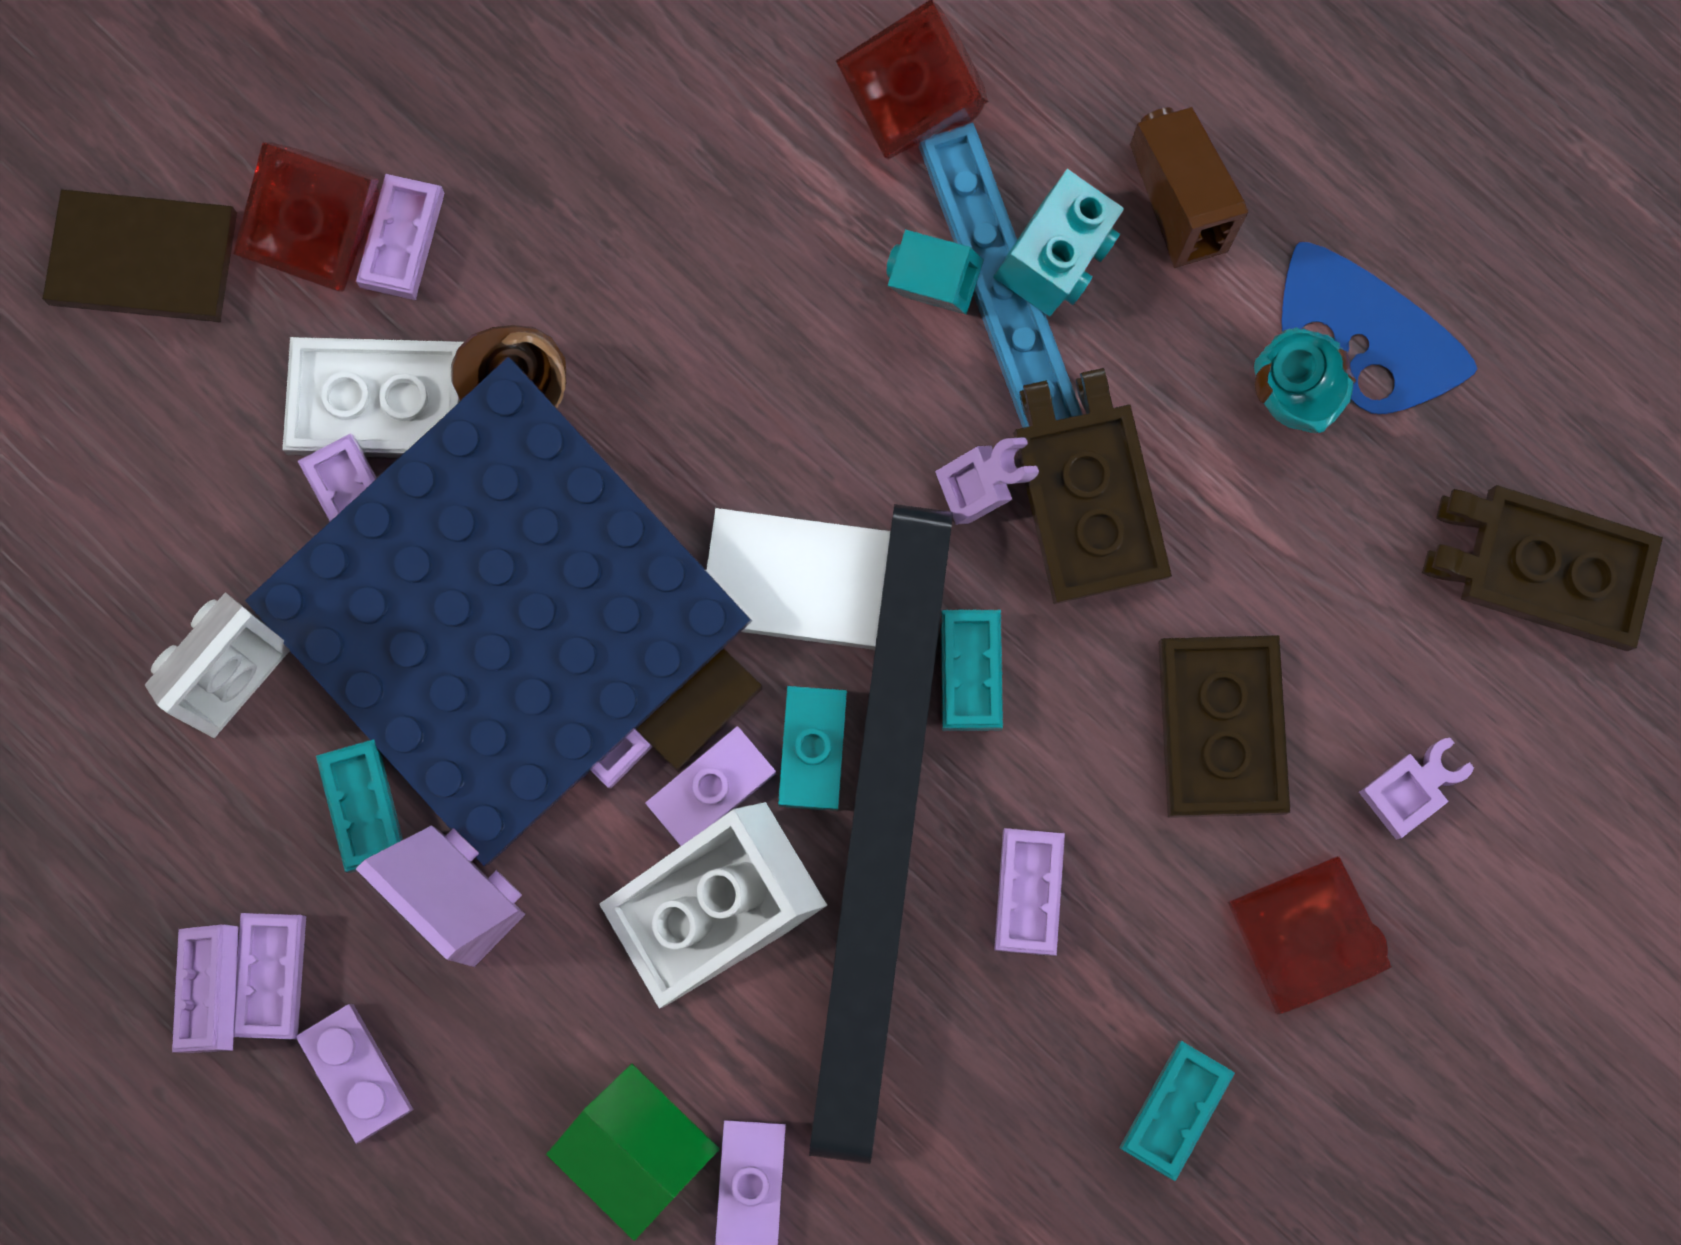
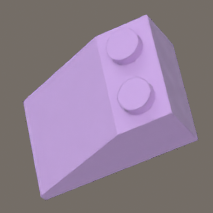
[356,825,526,967]

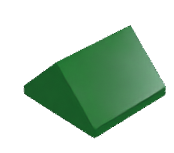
[546,1063,720,1241]

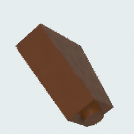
[1130,107,1248,268]

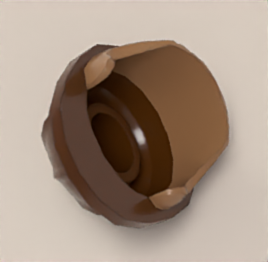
[451,325,567,408]

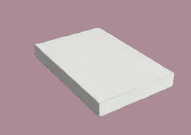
[283,337,464,458]
[706,508,891,650]

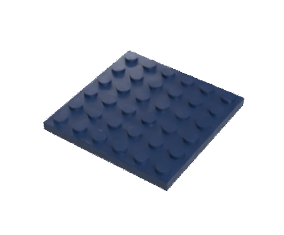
[245,357,752,866]

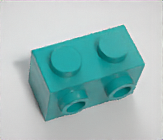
[993,169,1124,317]

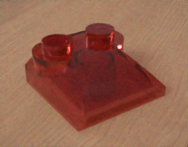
[836,0,989,160]
[233,142,380,292]
[1228,856,1392,1014]

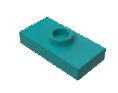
[940,610,1003,731]
[778,686,847,811]
[316,739,403,873]
[1119,1041,1235,1181]

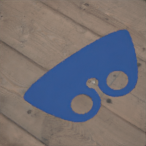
[1282,242,1477,414]

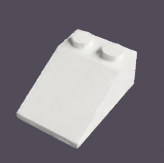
[145,592,290,738]
[599,802,827,1009]

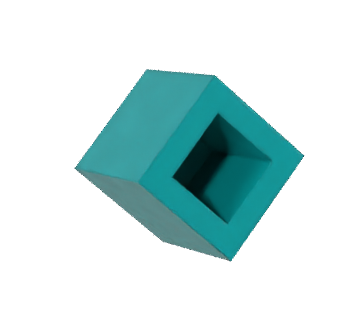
[886,229,984,315]

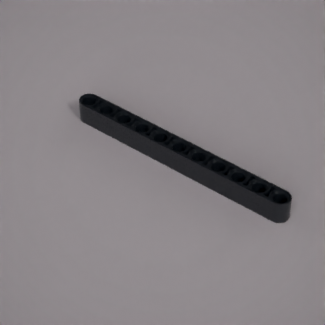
[809,504,953,1164]

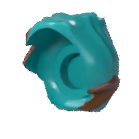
[1254,327,1356,433]

